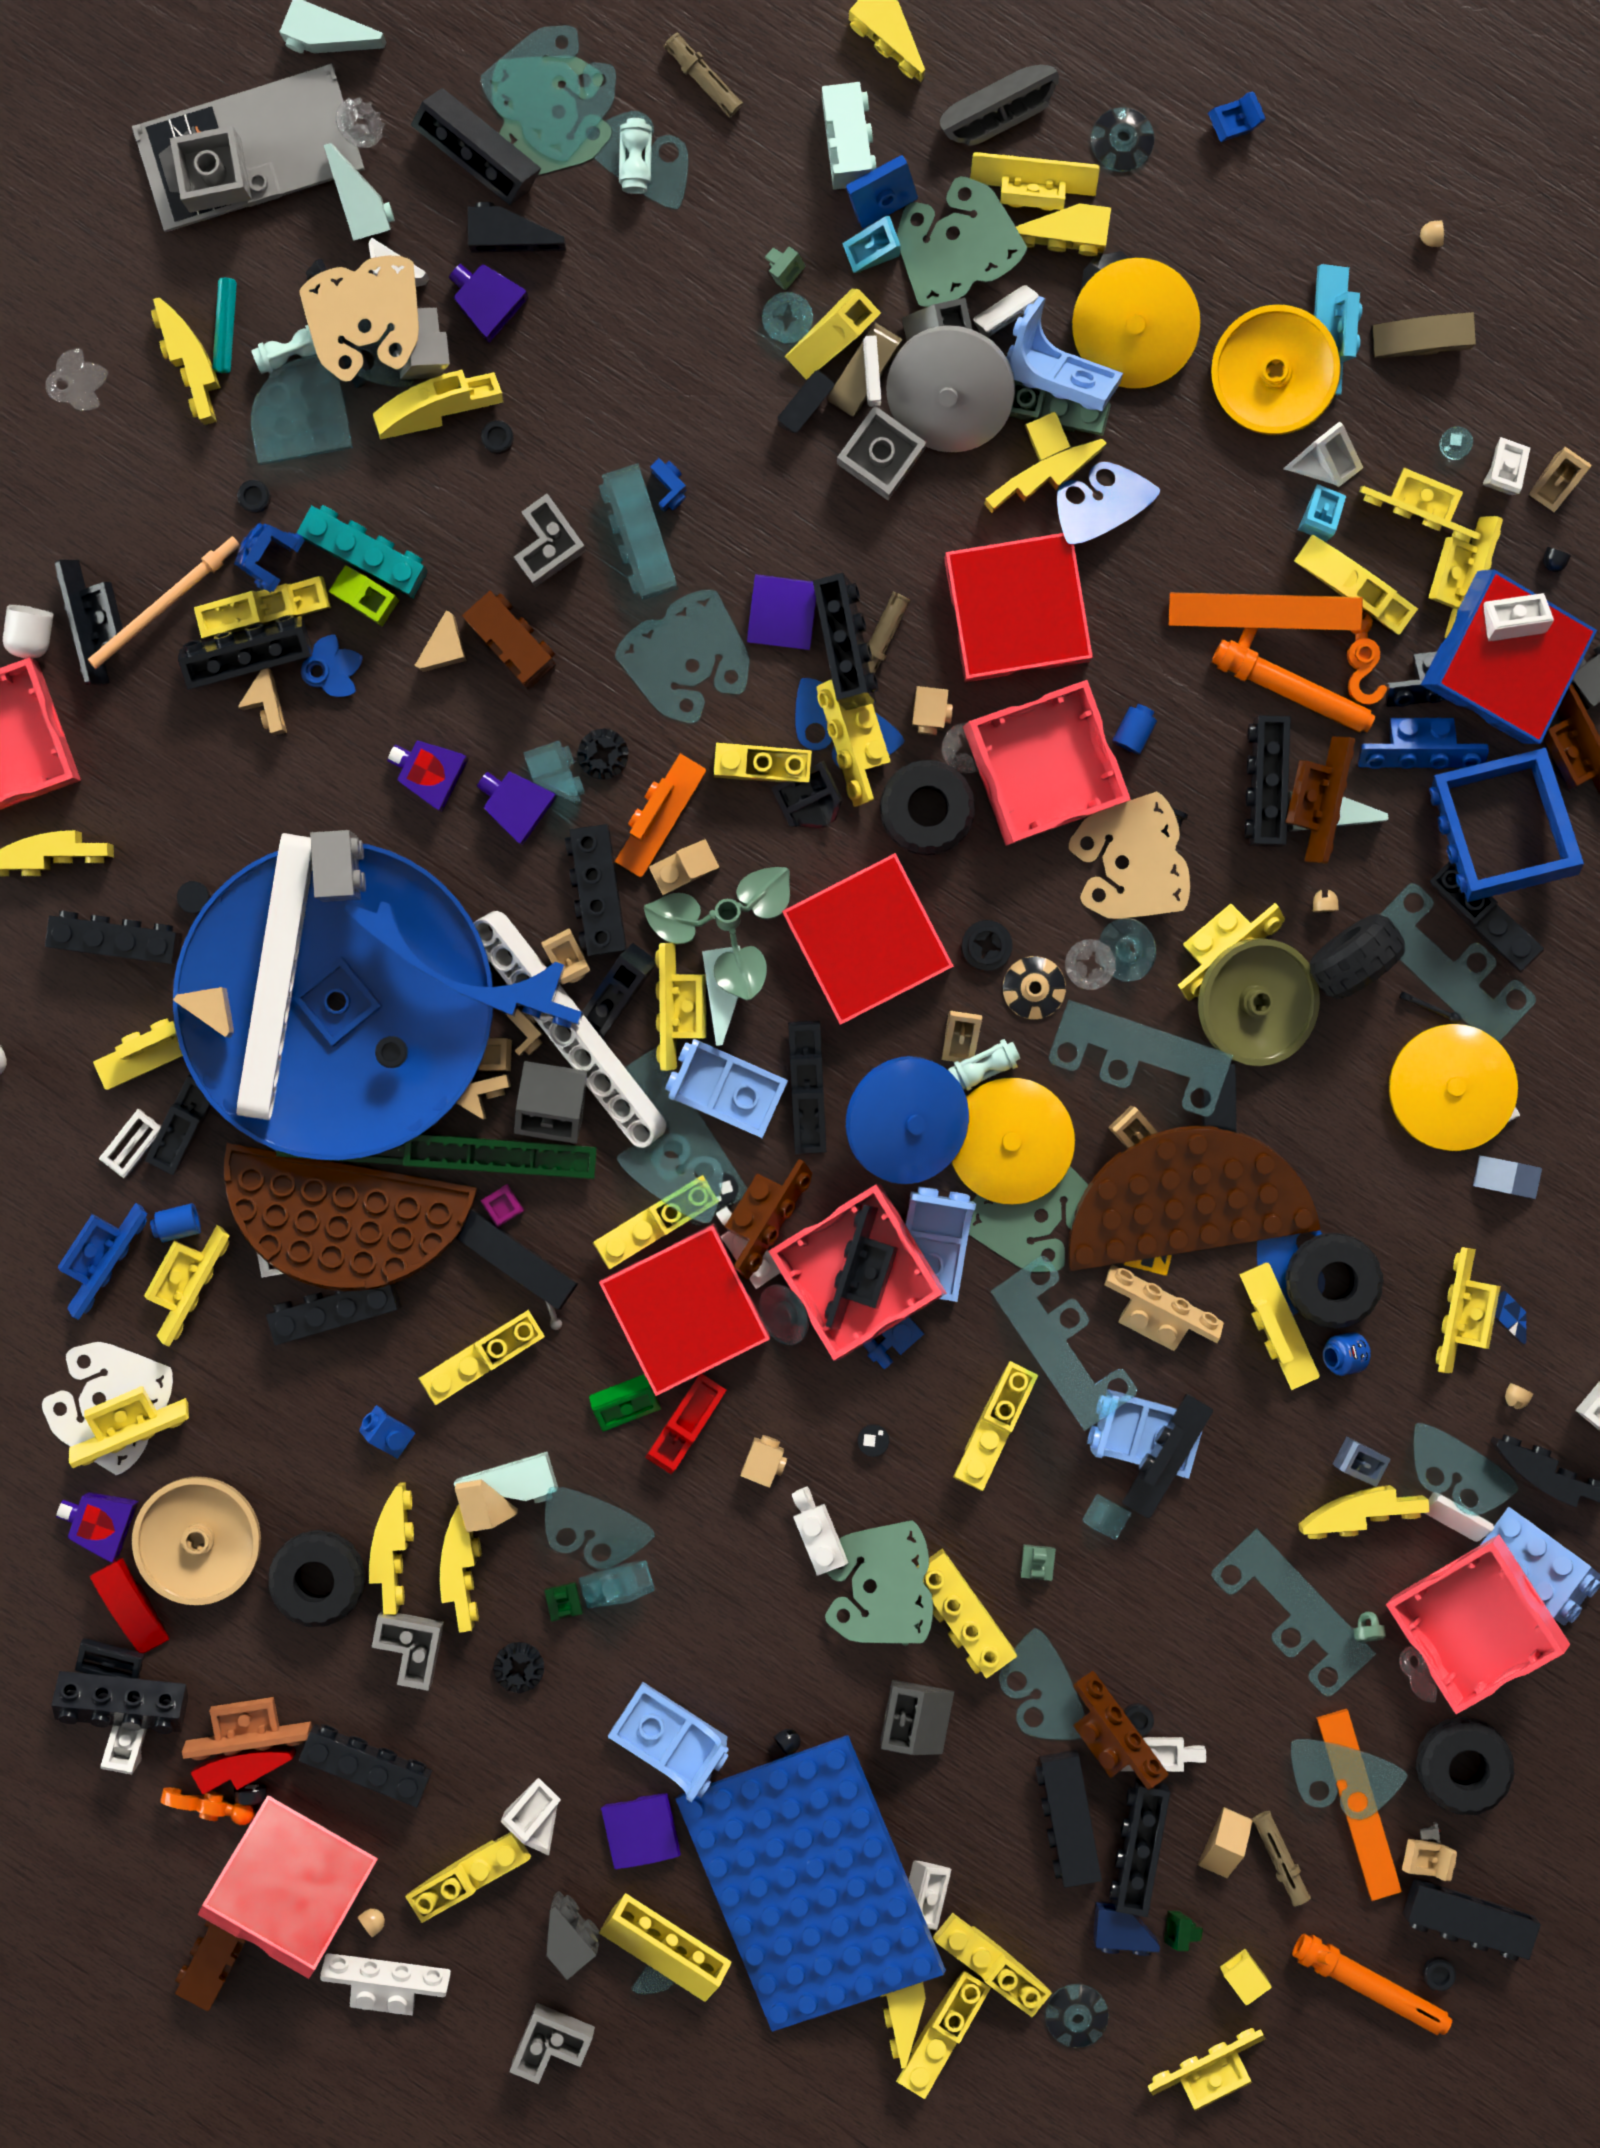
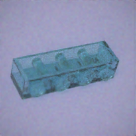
[598,463,678,601]

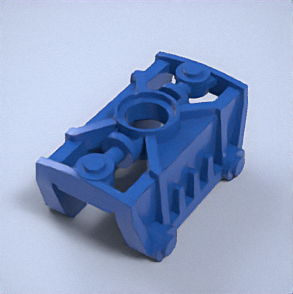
[234,523,305,593]

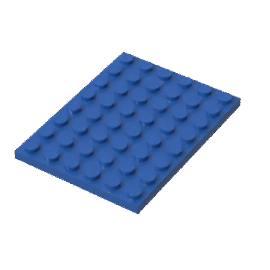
[675,1735,946,2032]

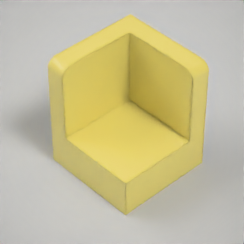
[1024,412,1070,461]
[1220,1949,1272,2005]

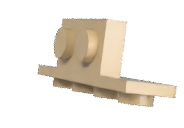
[1104,1265,1224,1351]

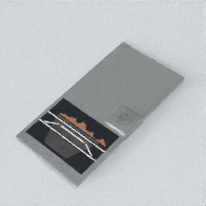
[132,64,365,232]

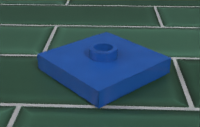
[846,155,918,229]

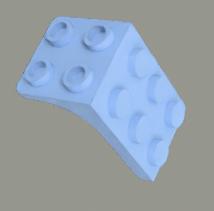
[1006,296,1123,411]
[665,1039,788,1138]
[905,1186,976,1302]
[1087,1389,1203,1479]
[1480,1507,1600,1626]
[608,1682,729,1802]

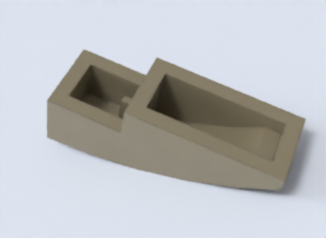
[1372,312,1476,358]

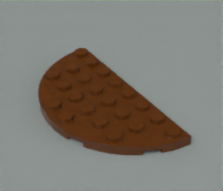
[1068,1126,1320,1271]
[224,1143,477,1291]

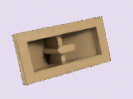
[1529,447,1591,512]
[415,610,467,672]
[173,987,234,1038]
[942,1011,982,1062]
[1108,1106,1158,1149]
[455,1479,518,1532]
[1198,1807,1253,1878]

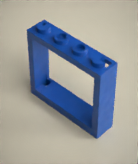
[1429,748,1584,902]

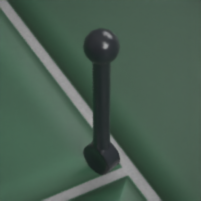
[1399,992,1461,1024]

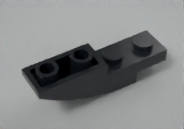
[1429,861,1544,973]
[1491,1434,1600,1507]

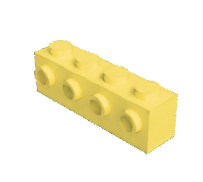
[917,1548,1017,1679]
[599,1893,732,2002]

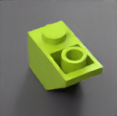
[328,565,399,627]

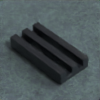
[75,1638,144,1679]

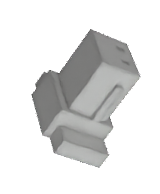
[1420,1822,1441,1843]

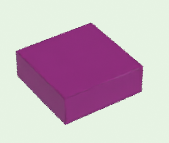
[480,1184,525,1227]

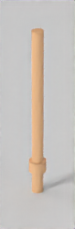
[87,536,240,669]

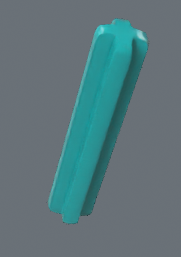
[212,277,237,373]

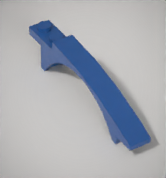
[344,902,583,1029]

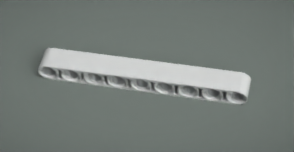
[237,833,312,1120]
[474,911,666,1148]

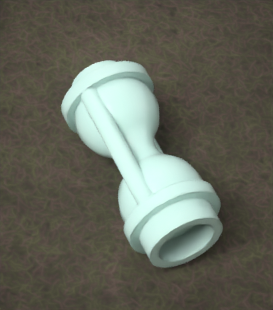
[619,118,652,194]
[252,325,316,374]
[948,1039,1021,1091]

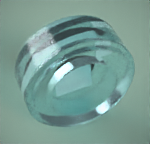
[1439,426,1473,460]

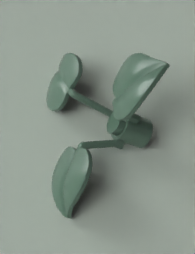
[644,867,790,1001]

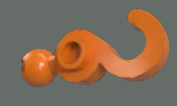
[1347,611,1387,705]
[160,1787,255,1825]

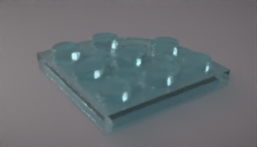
[251,355,353,465]

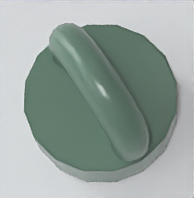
[1353,1611,1386,1642]

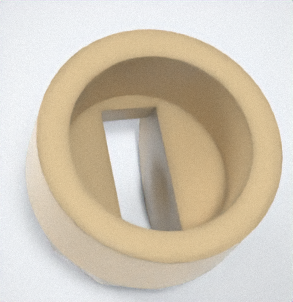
[1420,220,1444,247]
[1313,890,1339,912]
[1505,1383,1533,1409]
[358,1909,385,1937]

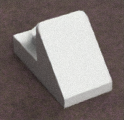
[1483,437,1530,495]
[100,1726,147,1775]

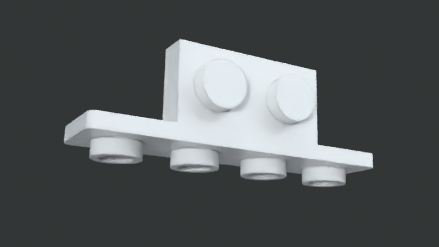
[320,1953,451,2016]

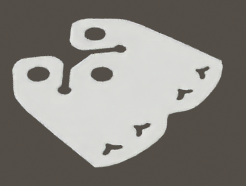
[42,1342,173,1475]

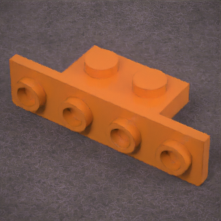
[615,753,706,877]

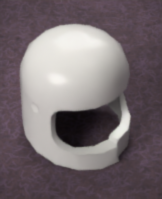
[2,605,54,659]

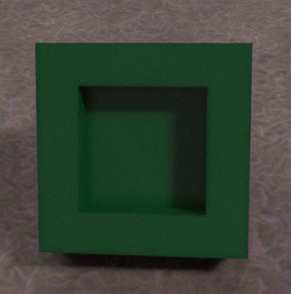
[544,1582,583,1621]
[1164,1911,1203,1951]

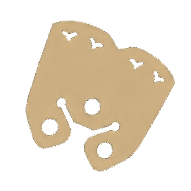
[299,255,419,382]
[1069,791,1190,919]

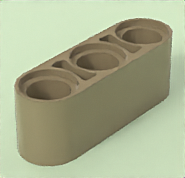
[827,323,903,417]

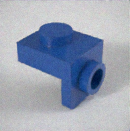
[1208,91,1265,142]
[650,458,687,512]
[359,1405,415,1459]

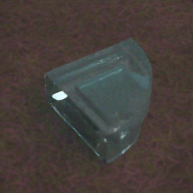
[632,1965,674,1995]

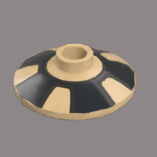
[1003,956,1066,1019]

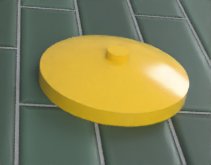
[1072,258,1200,388]
[1211,305,1341,435]
[1389,1024,1518,1151]
[952,1078,1075,1204]

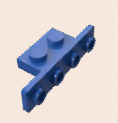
[1357,718,1489,769]
[58,1203,147,1320]

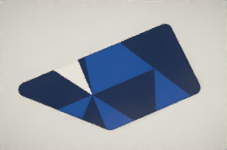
[1495,1291,1526,1344]

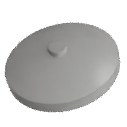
[886,326,1015,452]

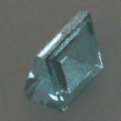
[1083,1494,1131,1540]

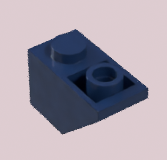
[1093,1902,1160,1956]

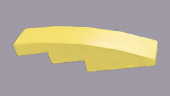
[984,439,1107,513]
[194,576,331,639]

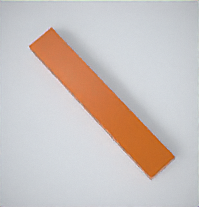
[1169,592,1363,631]
[1316,1709,1402,1901]

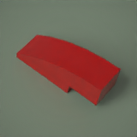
[645,1374,727,1474]
[89,1558,169,1653]
[190,1746,297,1795]

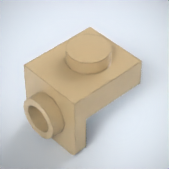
[541,928,590,985]
[506,1006,544,1056]
[477,1038,512,1071]
[1402,1839,1457,1882]

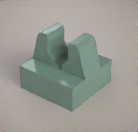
[765,246,806,291]
[1020,1544,1056,1581]

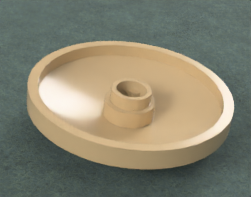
[132,1477,261,1605]

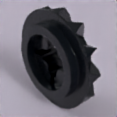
[577,728,628,779]
[962,920,1012,971]
[493,1642,544,1694]

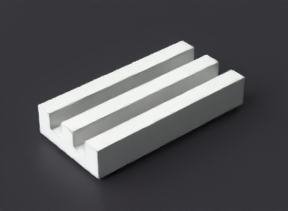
[863,336,881,407]
[99,1109,161,1178]

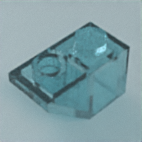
[523,740,585,805]
[578,1560,655,1608]

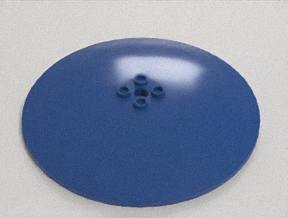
[173,844,493,1160]

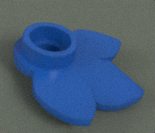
[301,634,363,697]

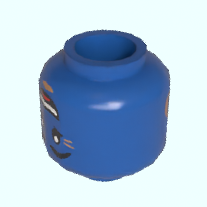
[1322,1332,1371,1376]

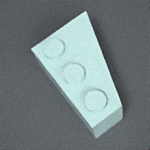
[821,82,876,190]

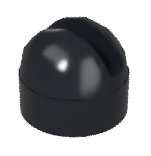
[1543,547,1571,572]
[773,1729,801,1756]

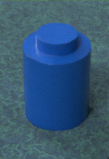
[1112,704,1157,755]
[150,1203,201,1243]

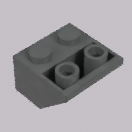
[902,298,972,342]
[514,1061,587,1144]
[880,1679,954,1755]
[546,1891,600,1980]

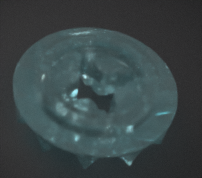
[762,292,813,344]

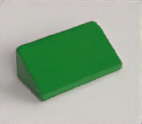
[589,1374,661,1432]

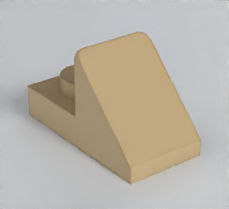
[238,668,287,736]
[649,839,720,896]
[456,1075,511,1120]

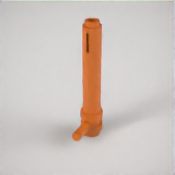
[1211,628,1375,733]
[1292,1934,1452,2035]

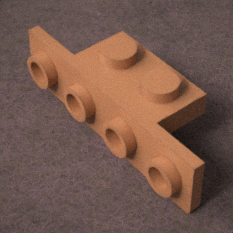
[182,1697,312,1760]

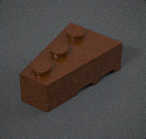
[462,590,556,690]
[175,1921,247,2012]

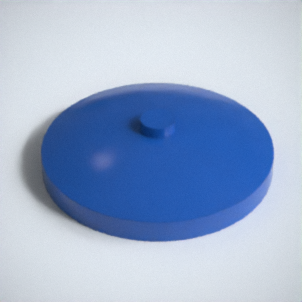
[846,1056,969,1184]

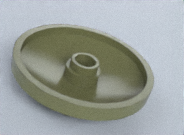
[1198,938,1320,1066]

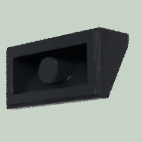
[777,370,835,433]

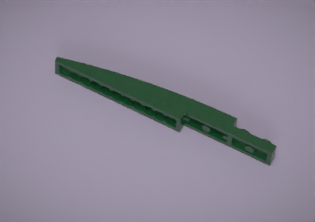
[276,1134,597,1179]

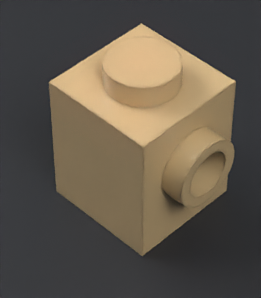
[912,686,953,735]
[740,1435,787,1488]

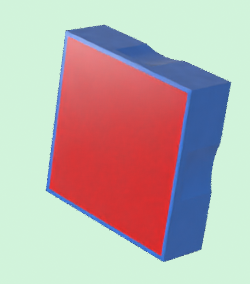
[1421,569,1597,744]

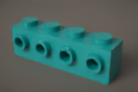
[297,505,428,599]

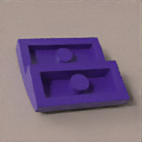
[747,574,816,650]
[601,1793,681,1869]

